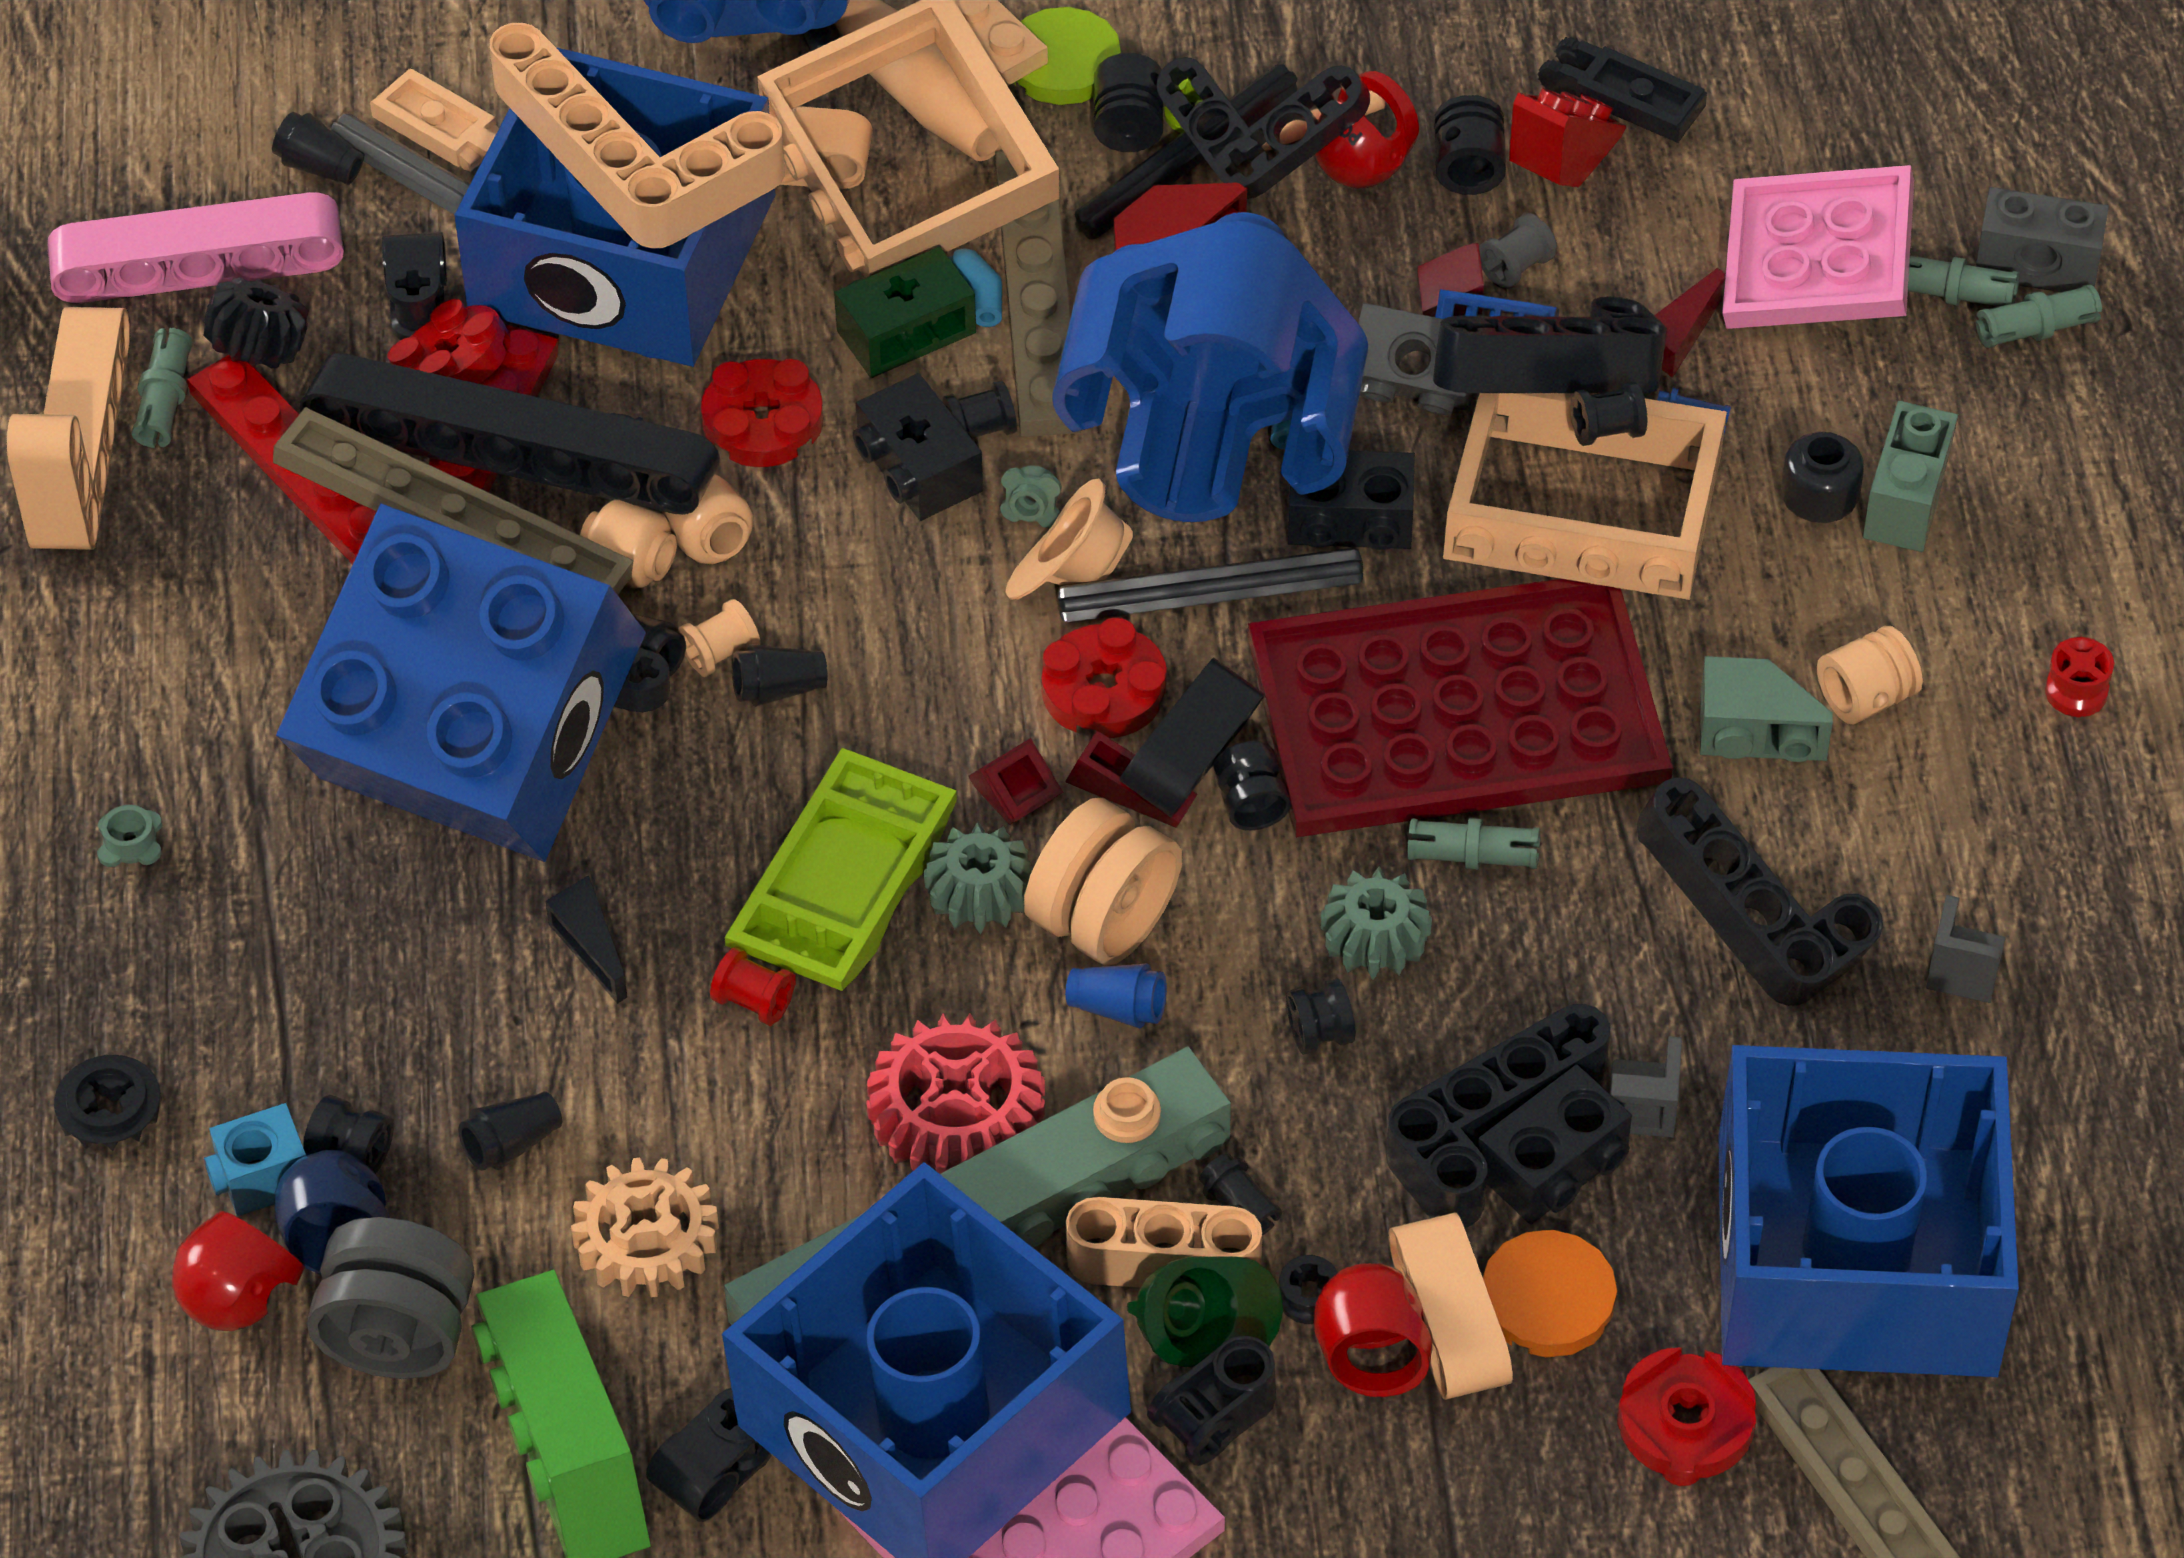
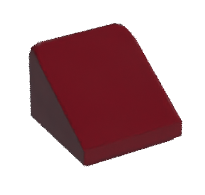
[1417,243,1484,317]
[968,738,1064,825]

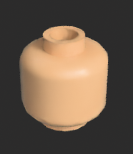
[662,474,753,565]
[580,499,677,589]

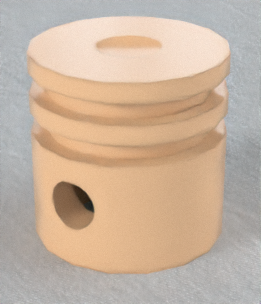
[1817,626,1923,725]

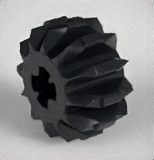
[203,277,309,369]

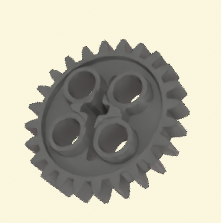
[179,1450,408,1558]

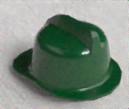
[1127,1256,1283,1367]

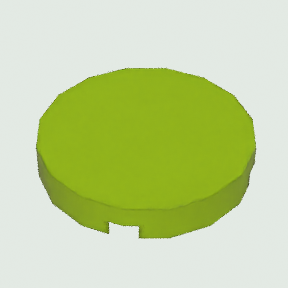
[1014,7,1121,105]

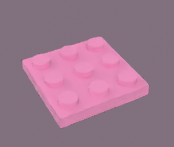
[1722,165,1914,329]

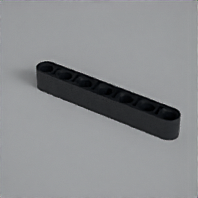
[299,353,720,515]

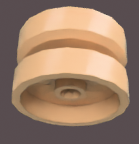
[1024,798,1182,966]

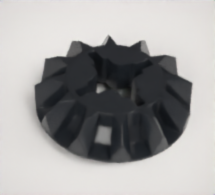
[54,1055,162,1151]

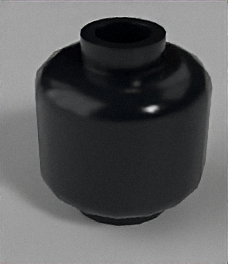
[1781,432,1864,523]

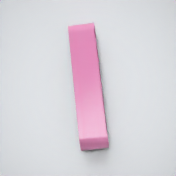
[47,192,344,303]

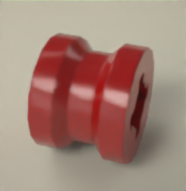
[2045,637,2115,717]

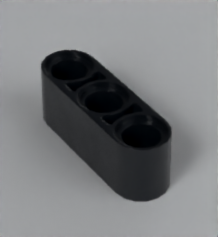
[1119,657,1265,818]

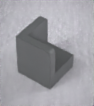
[1926,895,2006,1003]
[1610,1036,1682,1138]

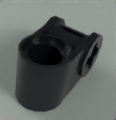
[382,232,447,340]
[1147,1336,1276,1466]
[646,1388,772,1522]

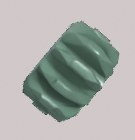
[924,821,1033,935]
[1321,866,1432,980]

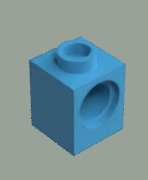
[204,1103,306,1216]

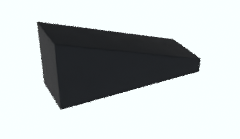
[545,875,627,1004]

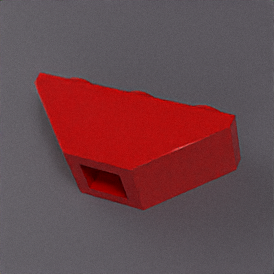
[1509,88,1626,188]
[1114,183,1247,252]

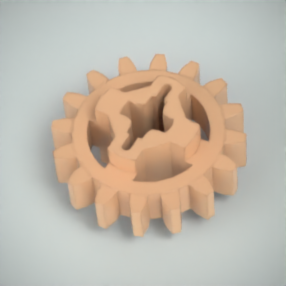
[571,1157,719,1298]

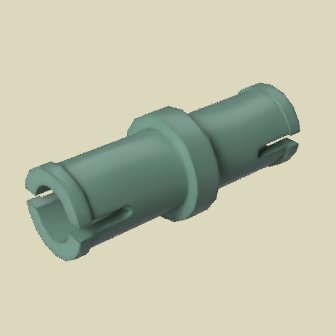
[1908,255,2020,307]
[1976,284,2102,348]
[132,328,193,448]
[1408,818,1540,870]

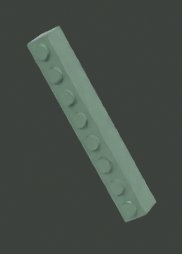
[724,1046,1231,1325]

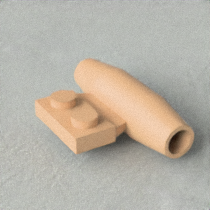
[834,0,1048,161]

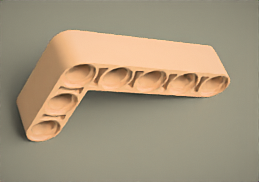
[490,23,785,248]
[7,307,130,550]

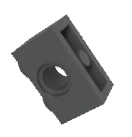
[1976,187,2109,292]
[1358,303,1474,415]

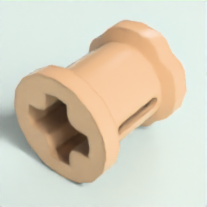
[677,599,760,677]

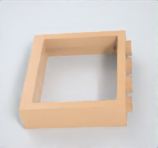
[757,0,1059,279]
[1443,393,1727,600]

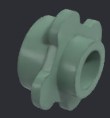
[1000,465,1062,528]
[97,805,162,867]

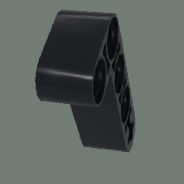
[1433,296,1667,393]
[1637,778,1883,1006]
[1386,1004,1610,1228]

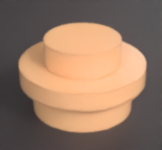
[1093,1077,1161,1143]

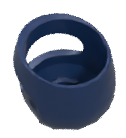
[275,1150,390,1275]

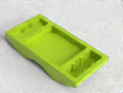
[725,748,957,991]

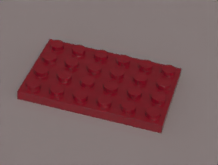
[1248,579,1673,838]

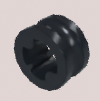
[1279,1255,1338,1324]

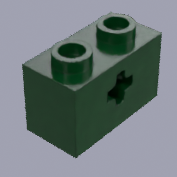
[834,247,976,378]

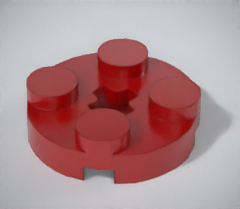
[387,299,510,384]
[701,359,823,467]
[1041,617,1167,739]
[1617,1347,1756,1486]

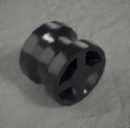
[1286,978,1356,1055]

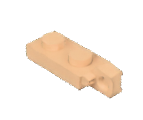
[370,68,499,172]

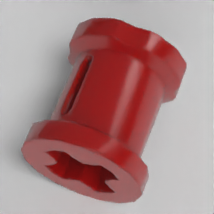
[710,947,796,1026]

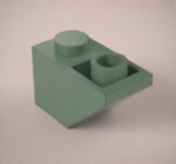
[1863,400,1958,552]
[1700,656,1833,762]

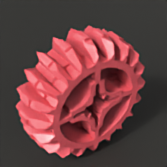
[867,1013,1045,1174]

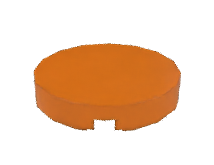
[1483,1230,1617,1358]

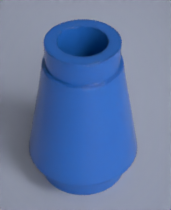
[1065,963,1167,1028]

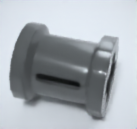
[1479,213,1557,289]

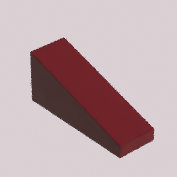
[1654,268,1726,378]
[1065,731,1198,828]

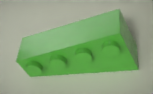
[471,1269,651,1558]

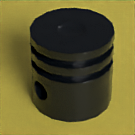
[1094,53,1164,152]
[1434,95,1506,195]

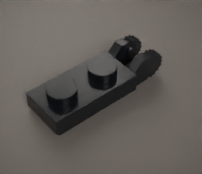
[1537,36,1707,143]

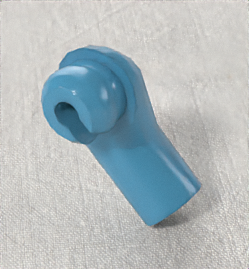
[948,248,1003,327]

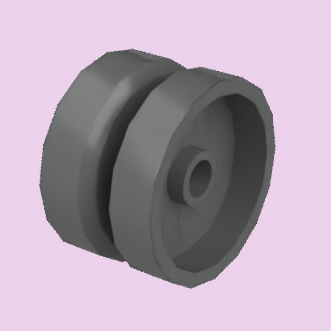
[306,1217,475,1379]

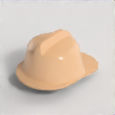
[1005,478,1133,600]

